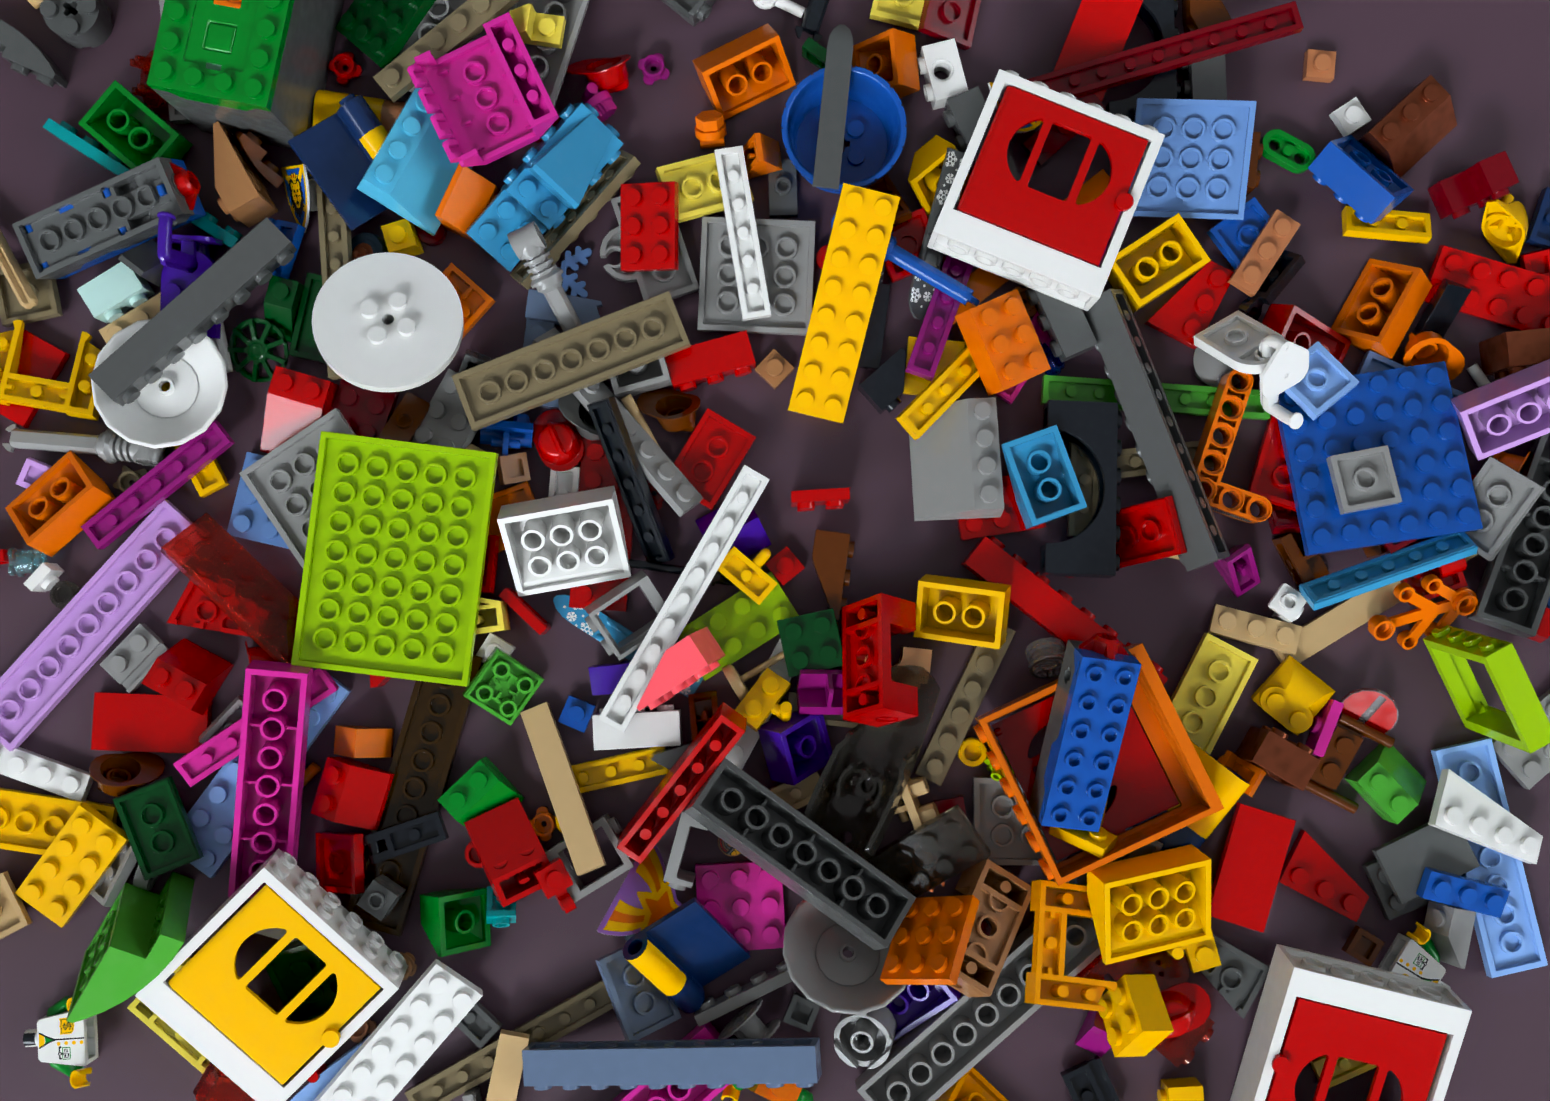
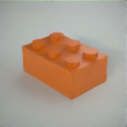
[954,289,1051,396]

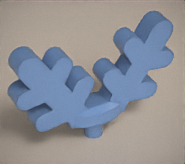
[558,246,592,298]

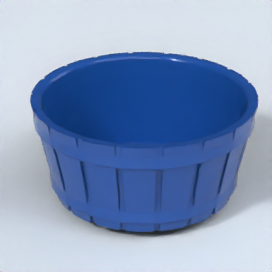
[781,66,907,194]

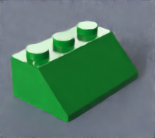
[78,80,193,169]

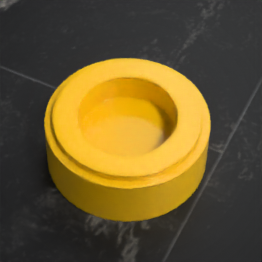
[957,737,987,767]

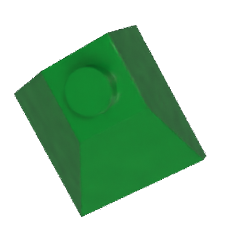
[420,887,491,957]

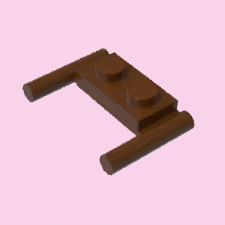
[1305,712,1395,814]

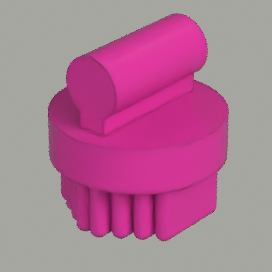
[582,82,617,122]

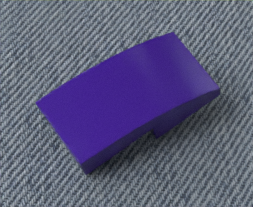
[588,660,631,695]

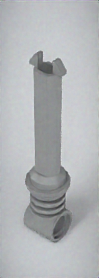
[507,221,582,332]
[2,424,167,467]

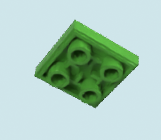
[462,647,544,726]

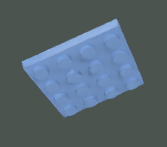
[1128,98,1257,220]

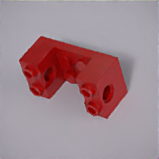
[842,593,918,727]

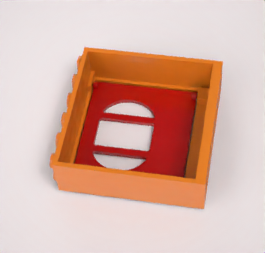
[973,643,1224,886]

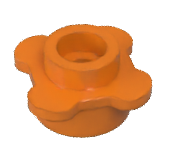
[529,806,557,841]

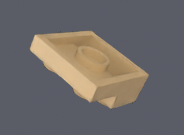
[0,871,33,940]

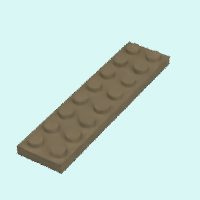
[452,291,691,431]

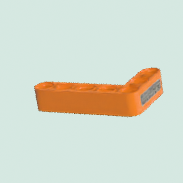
[1193,370,1272,523]

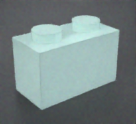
[77,262,155,323]

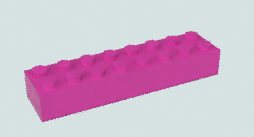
[228,660,313,898]

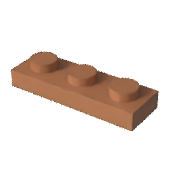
[1228,209,1301,297]

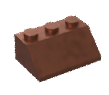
[1358,74,1457,178]

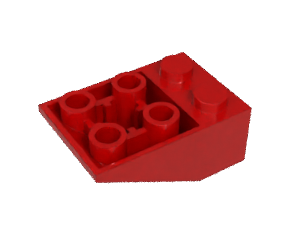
[464,797,549,907]

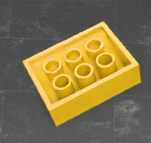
[1087,844,1211,965]

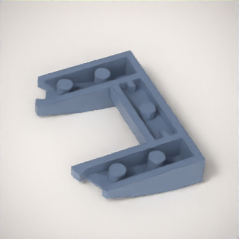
[523,289,603,410]

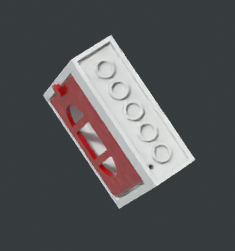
[927,69,1165,311]
[1230,944,1472,1101]

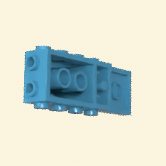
[465,102,624,272]

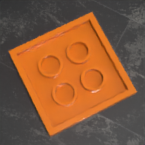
[880,895,980,985]

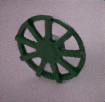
[227,318,289,382]

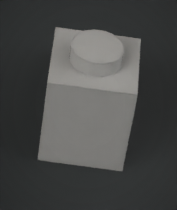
[1424,900,1476,969]

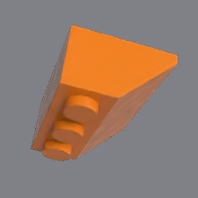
[692,23,796,120]
[1331,258,1432,359]
[5,451,115,557]

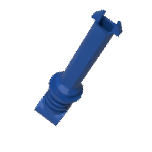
[831,214,980,306]

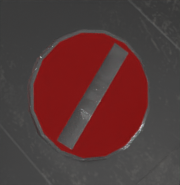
[1340,688,1399,738]

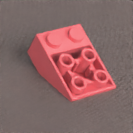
[637,627,726,711]

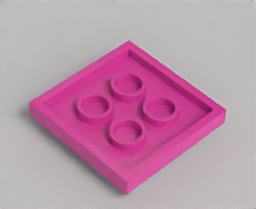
[695,861,785,950]

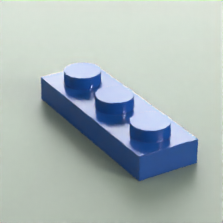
[1416,867,1510,918]

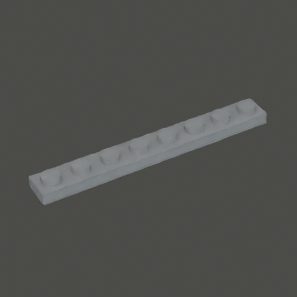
[532,327,703,517]

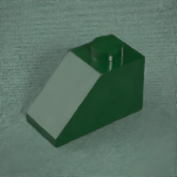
[264,275,304,342]

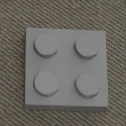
[1326,445,1402,515]

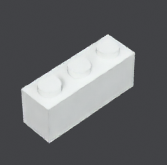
[592,704,683,750]

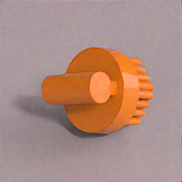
[695,110,727,149]

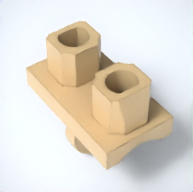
[888,775,939,832]

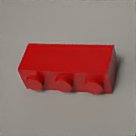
[665,330,756,392]

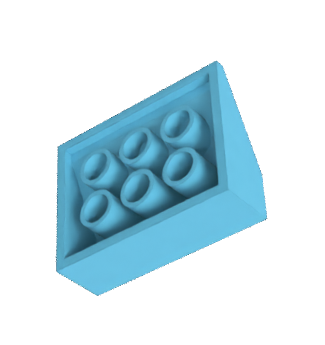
[356,88,473,236]

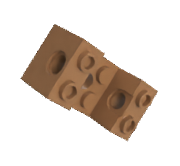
[949,859,1031,997]

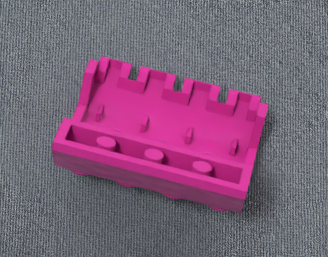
[407,12,559,167]

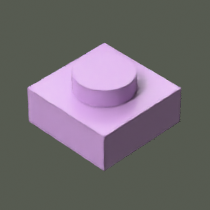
[16,457,52,489]

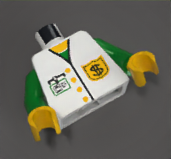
[1378,922,1451,988]
[23,995,99,1089]

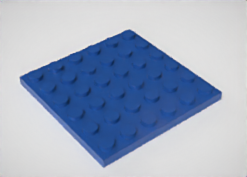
[1277,361,1483,556]

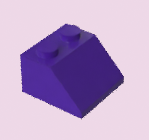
[758,712,834,786]

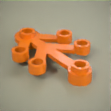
[1368,574,1478,650]

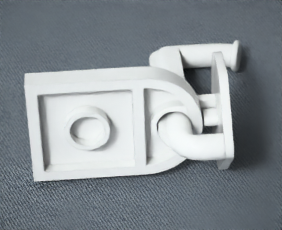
[1194,310,1309,430]

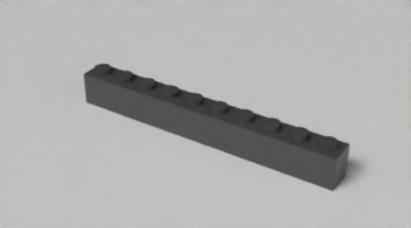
[943,86,1098,363]
[1084,288,1230,571]

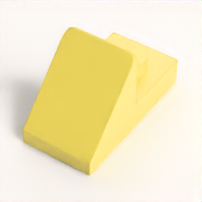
[509,3,566,49]

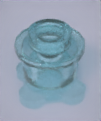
[7,548,48,577]

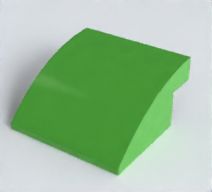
[66,872,195,1023]

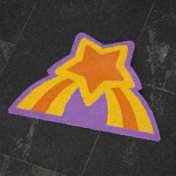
[597,845,682,936]

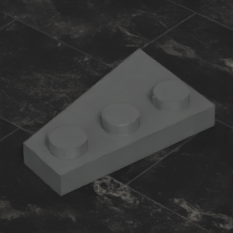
[1183,934,1270,1019]

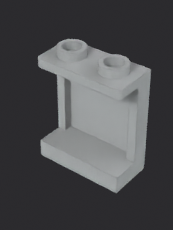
[663,805,708,891]

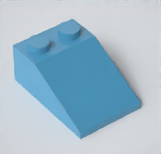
[1001,425,1087,529]

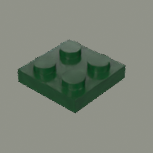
[777,608,842,677]

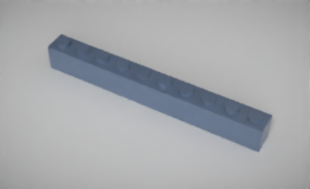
[522,1038,822,1091]

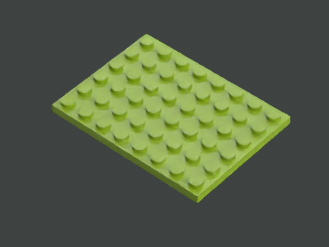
[291,431,499,687]

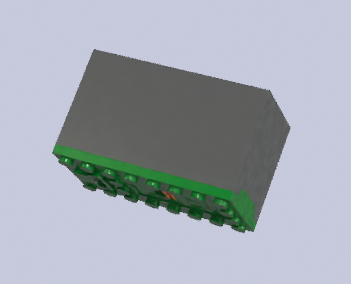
[147,0,344,150]

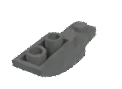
[0,20,68,88]

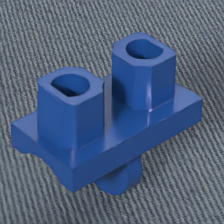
[480,414,534,456]

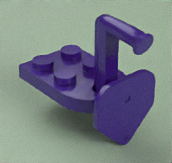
[157,211,223,339]

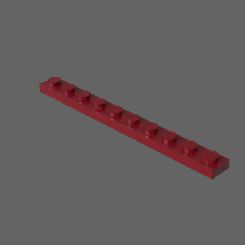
[1026,1,1304,98]

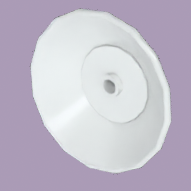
[91,319,228,449]

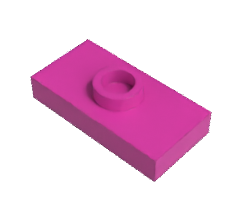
[1305,699,1344,757]

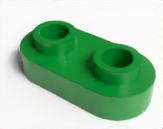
[1260,129,1316,174]

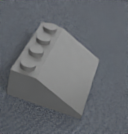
[909,397,1004,521]

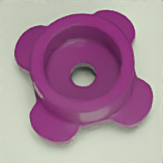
[638,53,670,85]

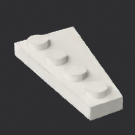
[1428,769,1543,864]

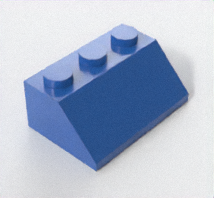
[1308,135,1414,224]

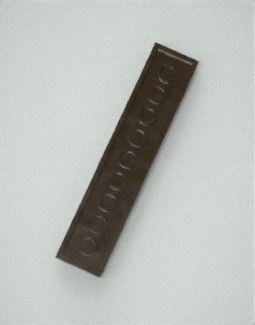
[347,654,483,937]

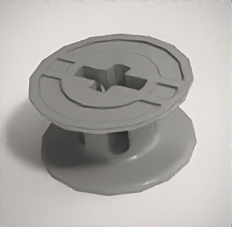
[718,998,781,1039]

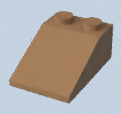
[213,121,278,228]

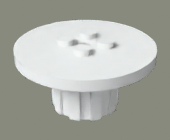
[312,252,464,392]

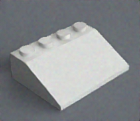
[497,486,631,597]

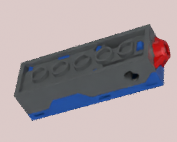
[12,157,206,279]
[1029,633,1142,832]

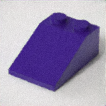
[886,985,962,1040]

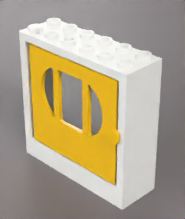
[135,848,408,1101]

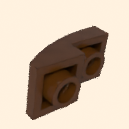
[233,130,284,188]

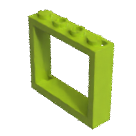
[1423,625,1550,754]

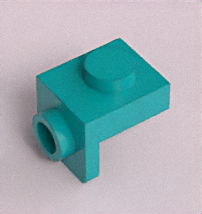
[486,886,516,928]

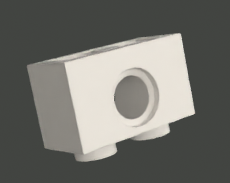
[917,38,968,110]

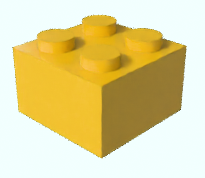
[1098,974,1174,1057]

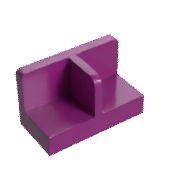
[796,669,843,715]

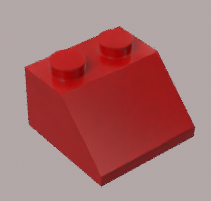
[141,638,234,715]
[310,757,394,830]

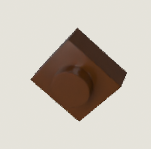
[1341,925,1385,967]

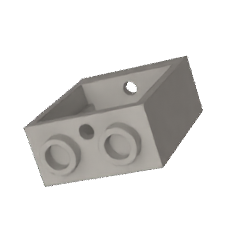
[584,570,665,661]
[545,813,635,903]

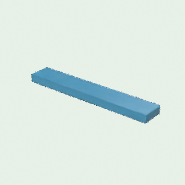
[1299,532,1478,611]

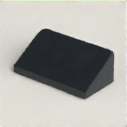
[1415,278,1472,338]

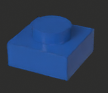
[558,695,596,733]

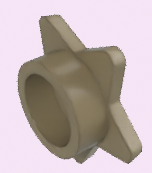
[113,465,148,492]

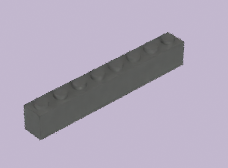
[88,217,297,406]

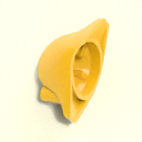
[1482,194,1529,264]

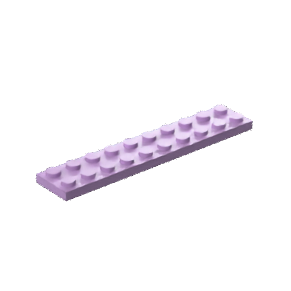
[0,499,210,752]

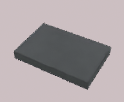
[1372,822,1480,904]

